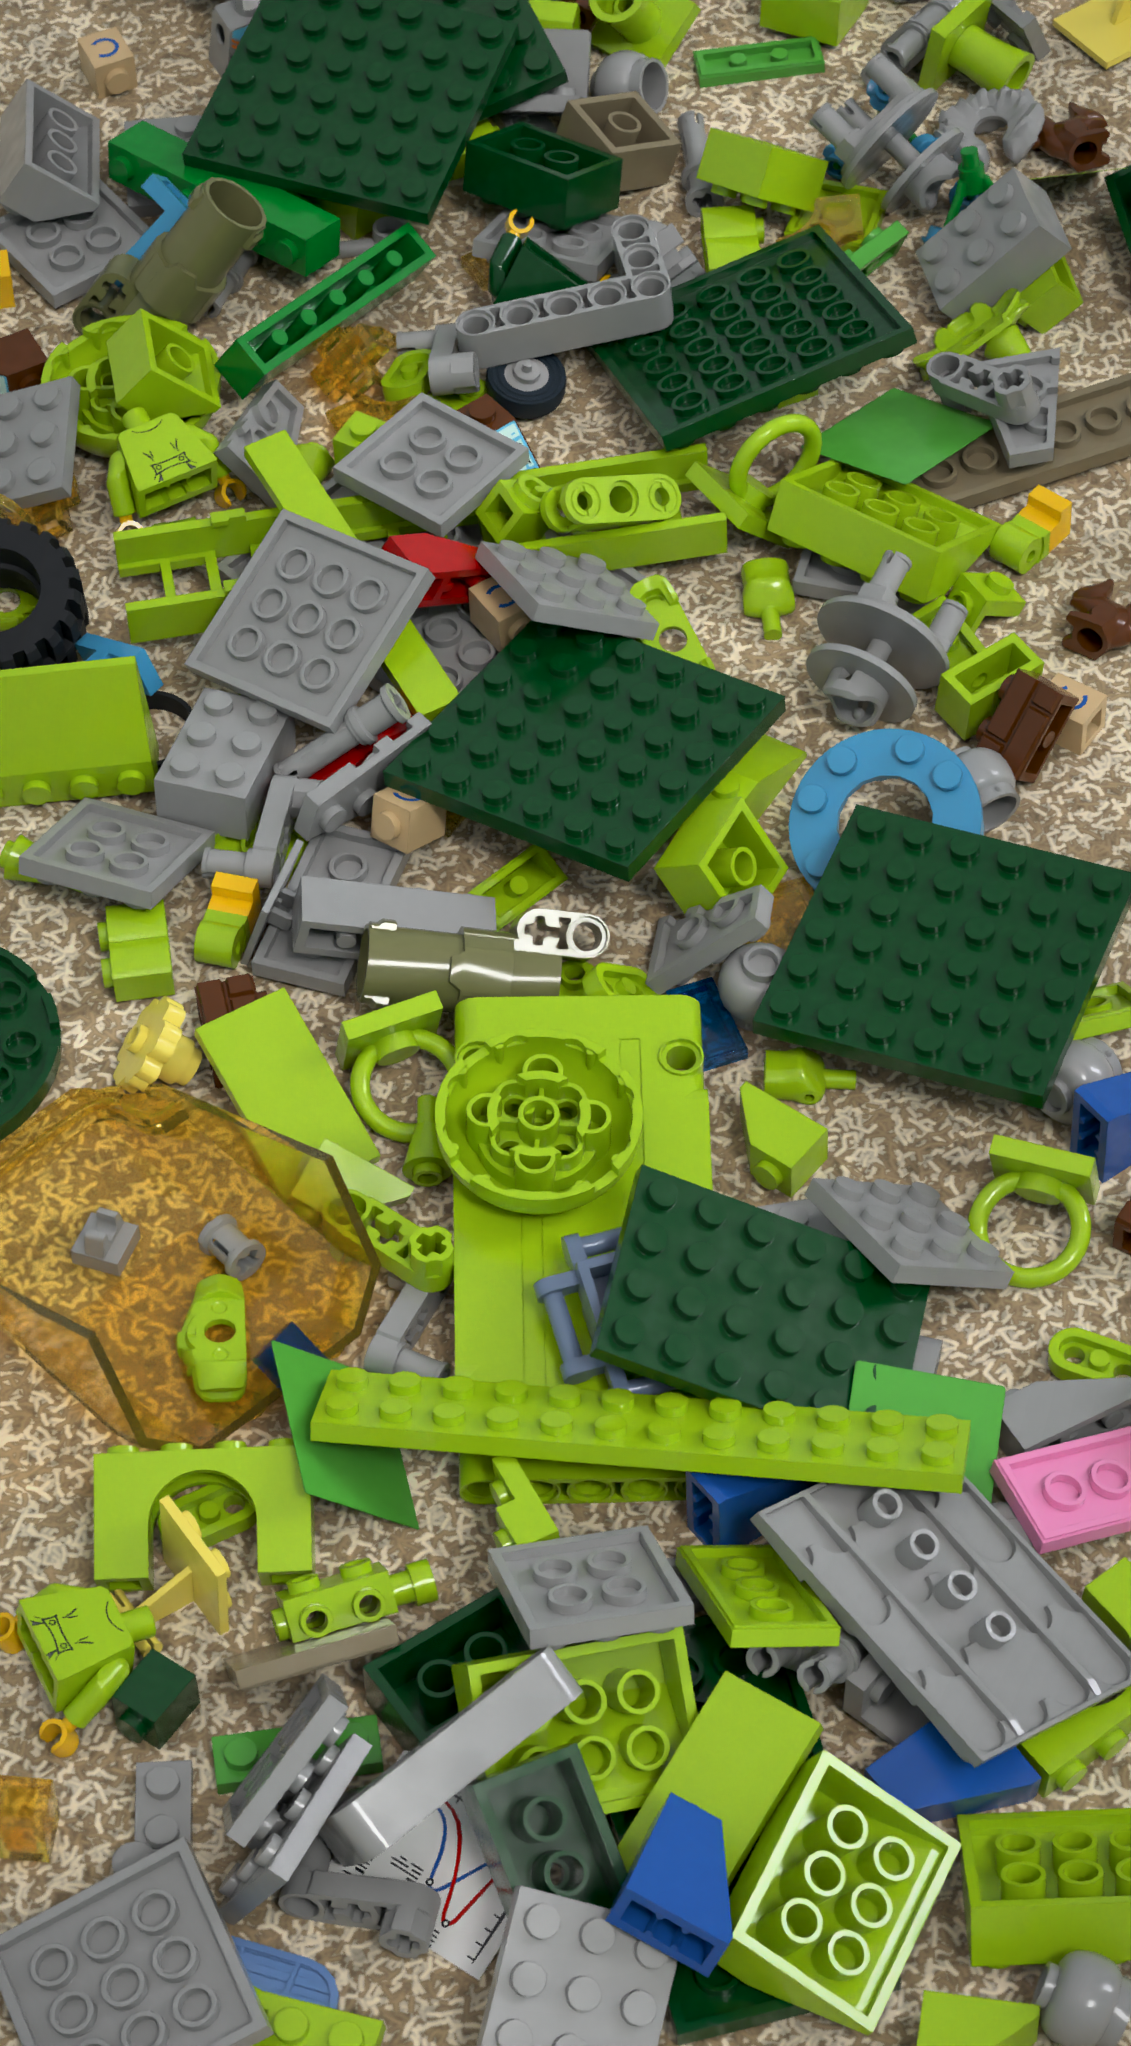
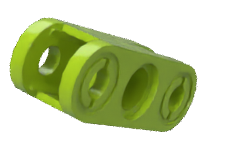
[540,473,681,533]

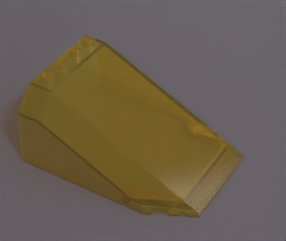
[0,1084,381,1451]

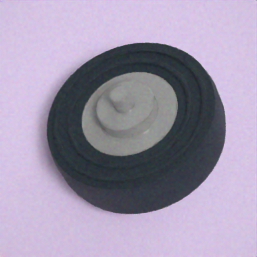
[485,354,567,419]

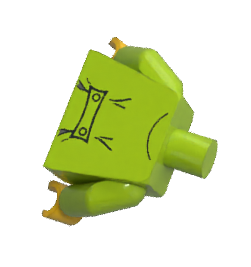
[106,407,247,532]
[0,1583,156,1758]

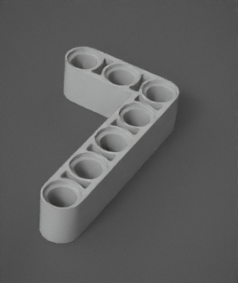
[456,214,674,369]
[318,1645,583,1867]

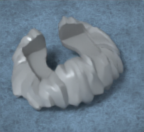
[933,85,1045,173]

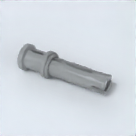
[677,111,724,218]
[273,683,411,778]

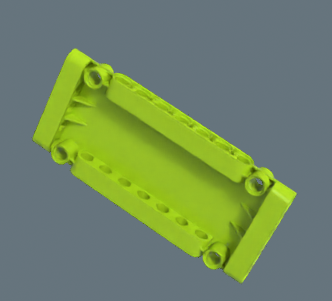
[453,995,713,1505]

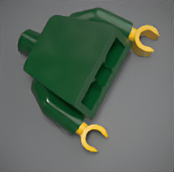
[488,209,611,304]

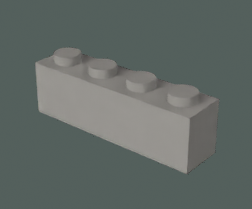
[292,875,497,960]

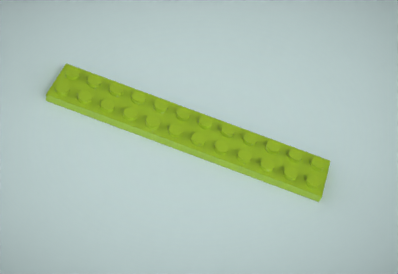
[310,1367,971,1494]

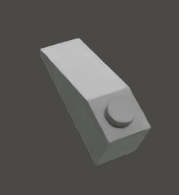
[999,1377,1131,1457]

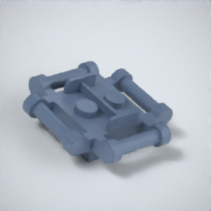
[533,1227,677,1395]

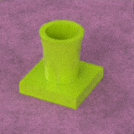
[589,0,701,67]
[918,0,1035,91]

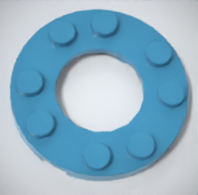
[789,729,985,891]

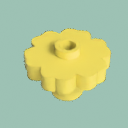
[113,996,202,1094]

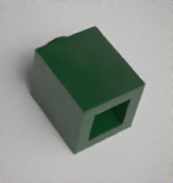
[112,1648,200,1750]

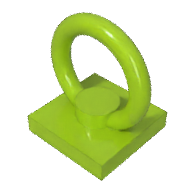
[685,414,822,549]
[335,990,455,1143]
[968,1134,1100,1289]

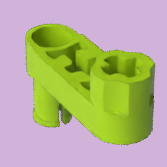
[328,1189,454,1293]

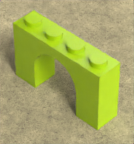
[93,1438,316,1592]
[1016,1557,1131,1798]

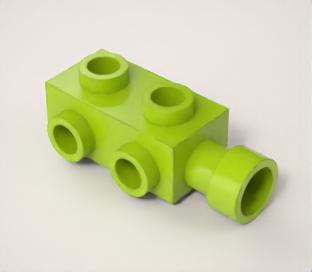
[270,1558,438,1643]

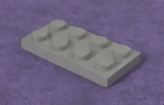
[251,825,411,997]

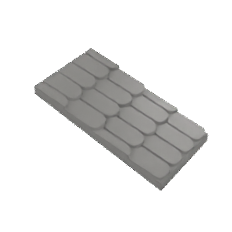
[750,1476,1131,1768]

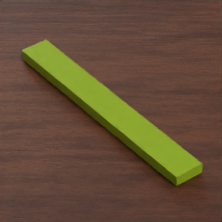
[244,429,459,721]

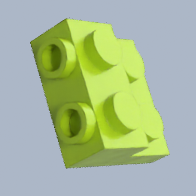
[489,1456,560,1548]

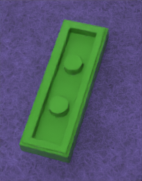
[693,36,825,88]

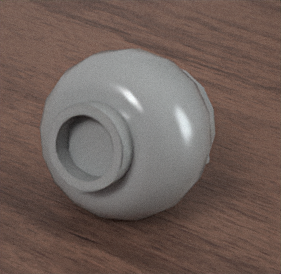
[590,50,669,114]
[953,746,1021,833]
[718,942,786,1031]
[1041,1037,1123,1125]
[1032,1950,1131,2046]

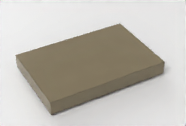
[223,1616,400,1691]

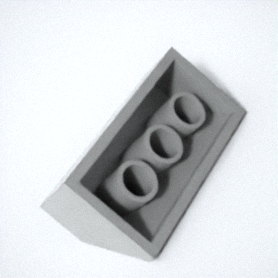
[0,78,100,222]

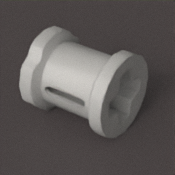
[198,1214,266,1281]

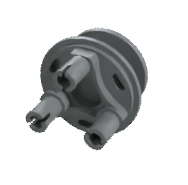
[809,52,964,213]
[806,550,968,727]

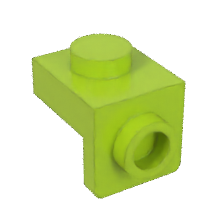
[947,571,1026,634]

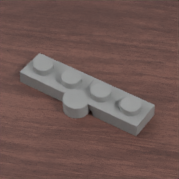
[111,1760,193,1873]

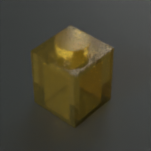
[0,1775,60,1863]

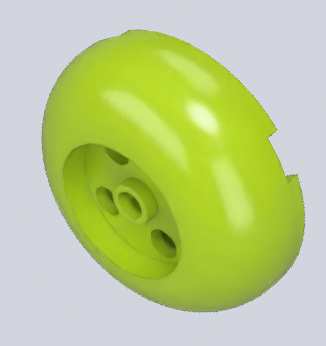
[41,315,221,458]
[435,1028,643,1215]

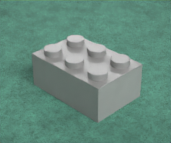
[915,167,1072,319]
[154,687,296,841]

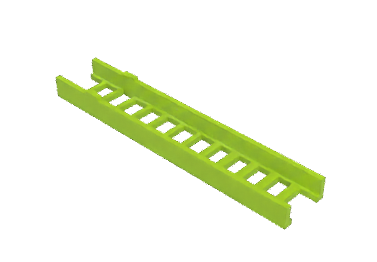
[113,443,727,644]

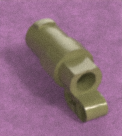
[72,177,267,335]
[356,908,610,1021]

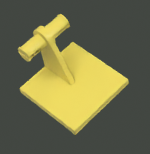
[1053,0,1131,69]
[110,1495,232,1658]

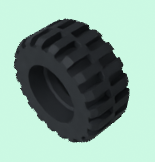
[0,518,89,670]

